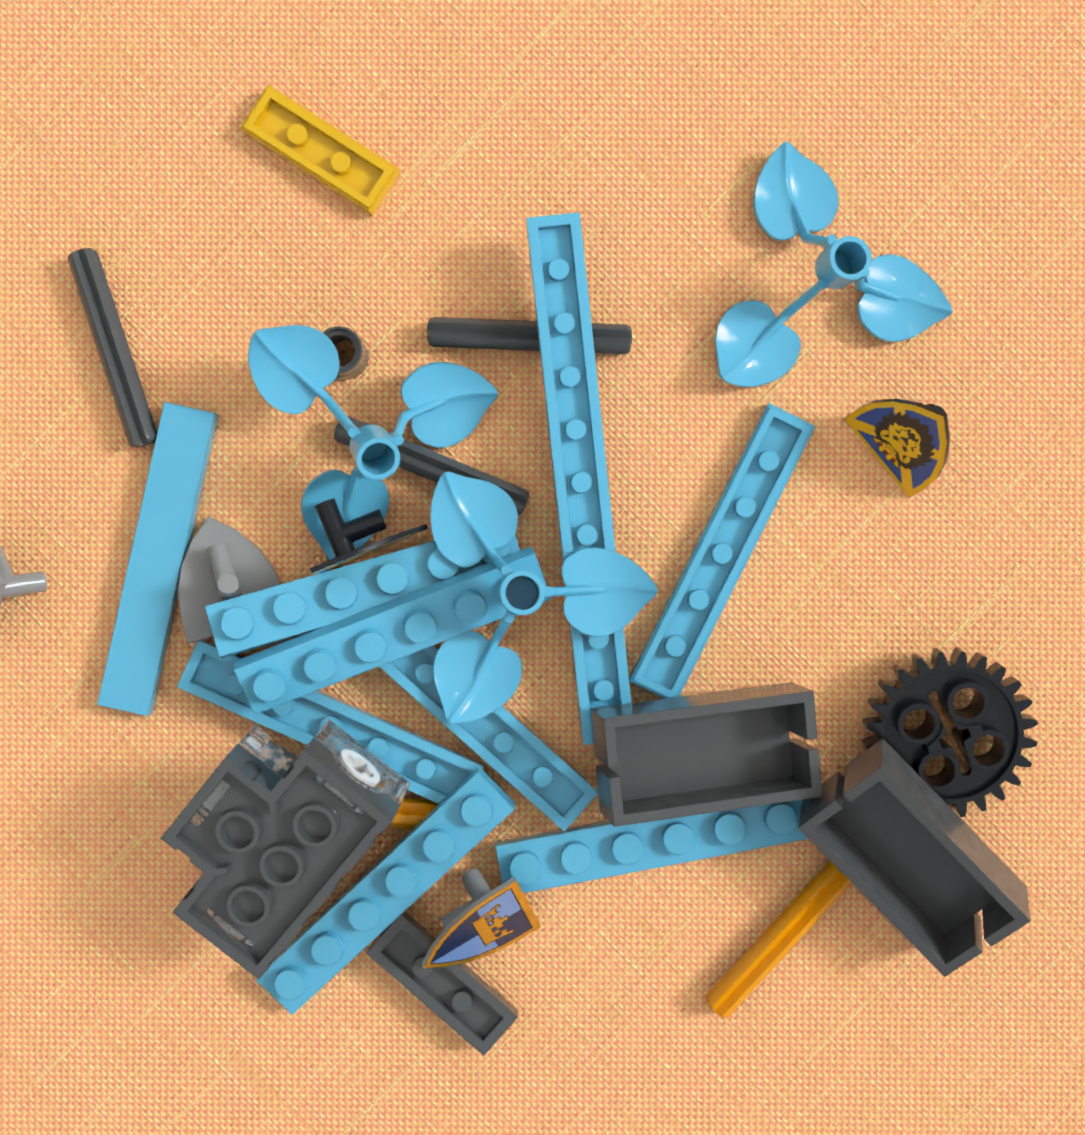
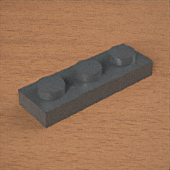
[366,911,519,1056]

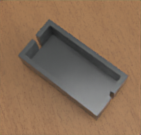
[590,682,823,827]
[798,738,1031,977]

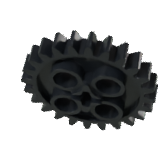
[862,647,1038,817]

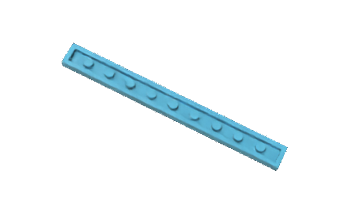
[526,212,632,745]

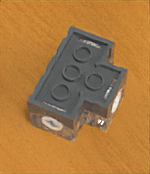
[160,718,411,980]

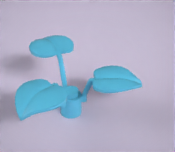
[715,141,953,388]
[248,324,498,560]
[431,472,658,724]

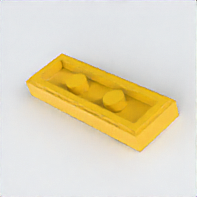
[240,85,400,216]

